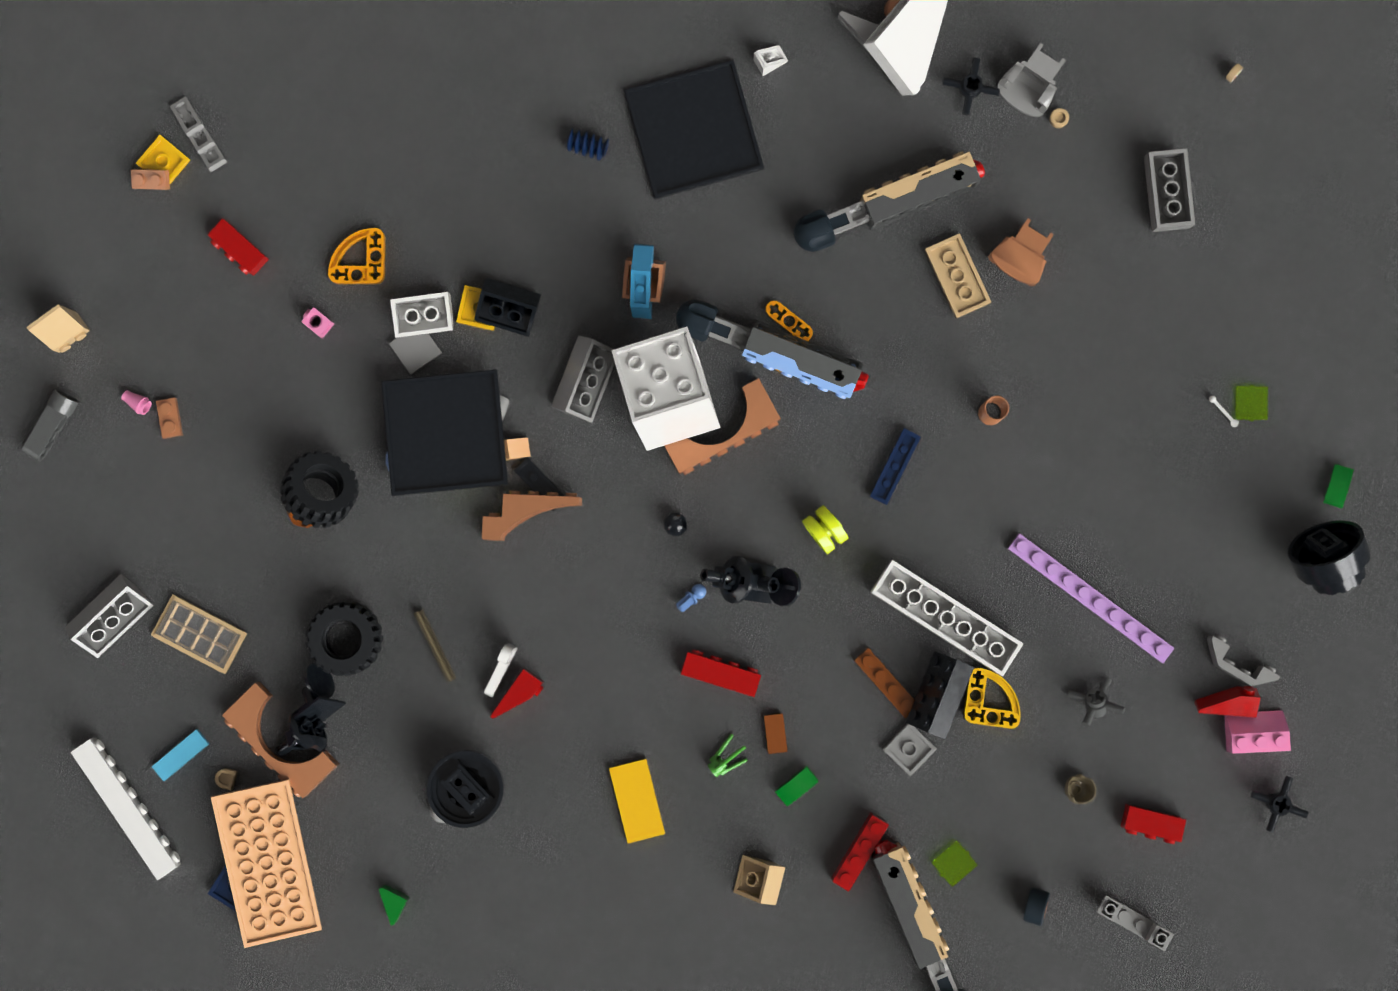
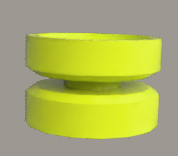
[802,505,849,555]

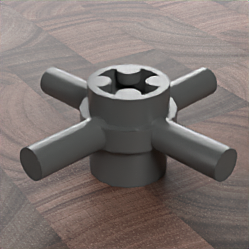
[1068,677,1125,727]

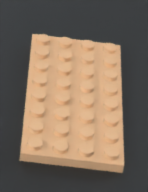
[211,779,322,948]

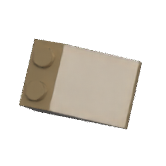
[27,304,90,353]

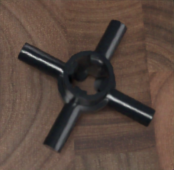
[942,58,1000,115]
[1251,776,1309,833]

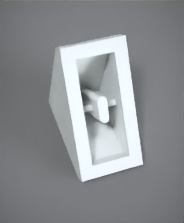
[753,45,788,76]

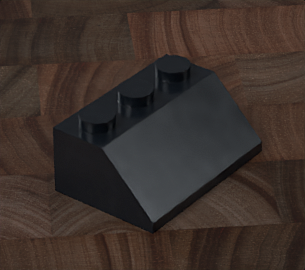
[474,278,541,337]

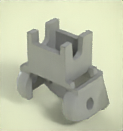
[997,43,1066,117]

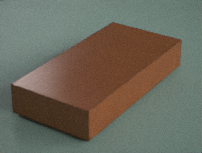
[764,713,787,754]

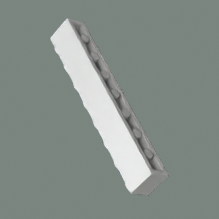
[71,737,181,880]

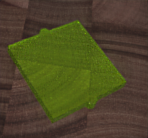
[1235,385,1268,422]
[932,841,978,887]

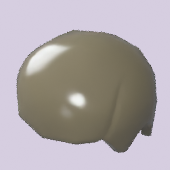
[1065,775,1097,804]

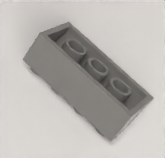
[551,335,615,423]
[65,574,153,658]

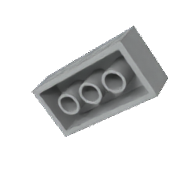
[1144,148,1195,232]

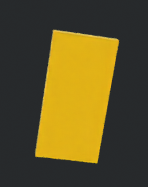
[609,758,665,843]

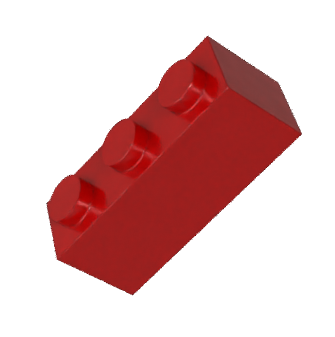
[208,218,269,276]
[1121,804,1186,844]

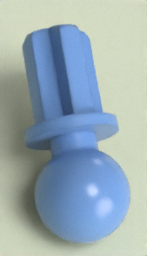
[676,584,706,612]

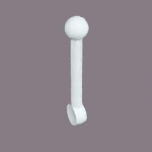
[1209,395,1239,427]

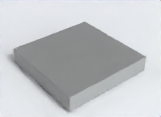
[389,334,443,375]
[882,723,937,777]

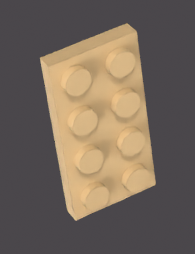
[924,233,991,319]

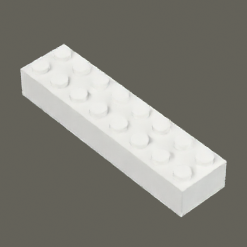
[870,560,1023,676]

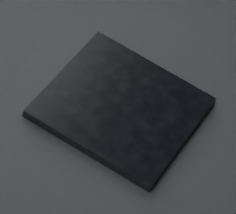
[624,59,764,200]
[381,369,508,496]

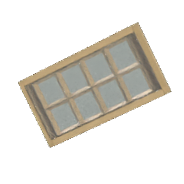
[151,594,248,674]

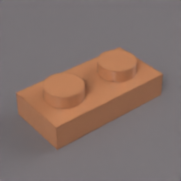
[131,169,170,190]
[156,397,183,439]

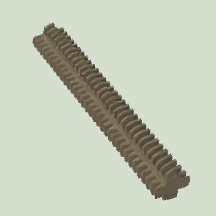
[414,610,456,683]

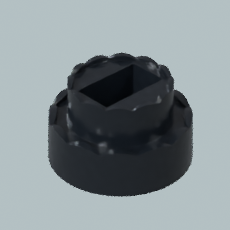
[1287,520,1370,595]
[427,750,505,828]

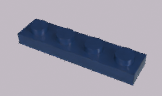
[869,428,921,505]

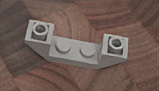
[1207,635,1280,686]
[1096,895,1174,951]

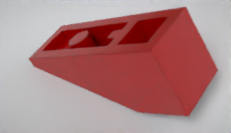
[490,669,544,719]
[1195,686,1261,718]

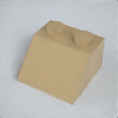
[733,855,785,905]

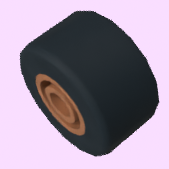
[1023,887,1050,926]

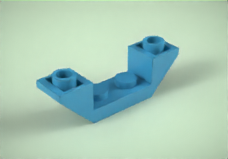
[630,244,654,319]

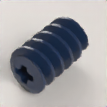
[567,128,610,161]

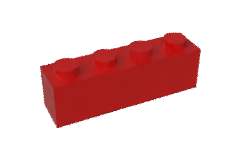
[681,649,761,697]
[831,812,889,892]

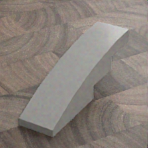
[170,96,227,172]

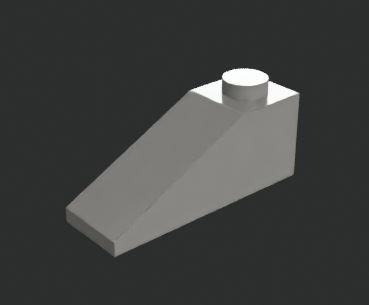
[837,11,879,56]

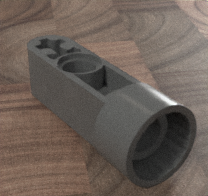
[22,389,79,462]

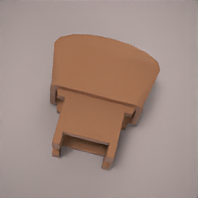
[988,218,1054,286]

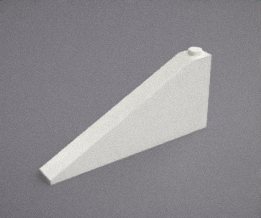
[863,0,948,96]

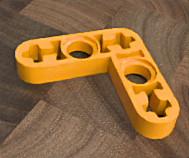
[766,301,813,372]

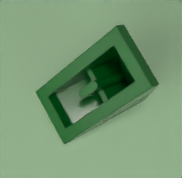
[379,885,409,926]

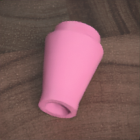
[121,390,152,415]

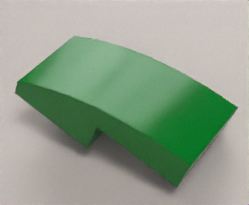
[1323,464,1354,509]
[775,766,819,806]

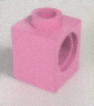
[301,307,334,339]

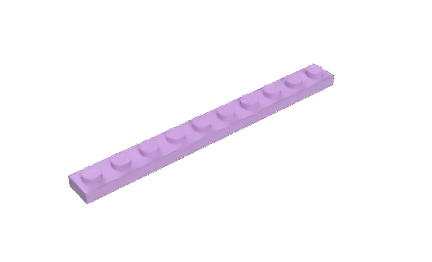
[1007,533,1174,664]

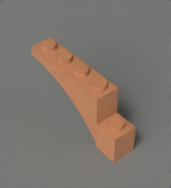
[482,491,582,541]

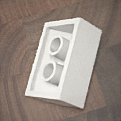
[390,292,453,338]

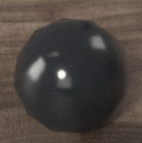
[664,513,687,537]

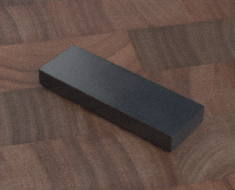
[514,457,565,512]

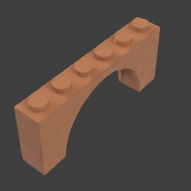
[664,378,781,475]
[222,682,339,798]

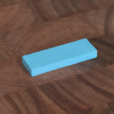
[152,729,210,781]

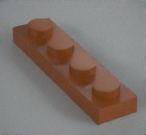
[854,648,915,719]

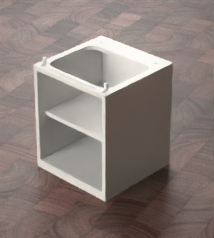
[611,327,720,451]

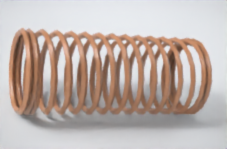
[978,395,1009,425]

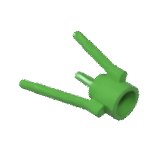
[707,734,748,777]

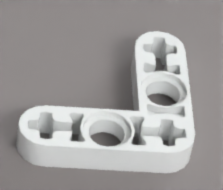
[484,643,517,698]

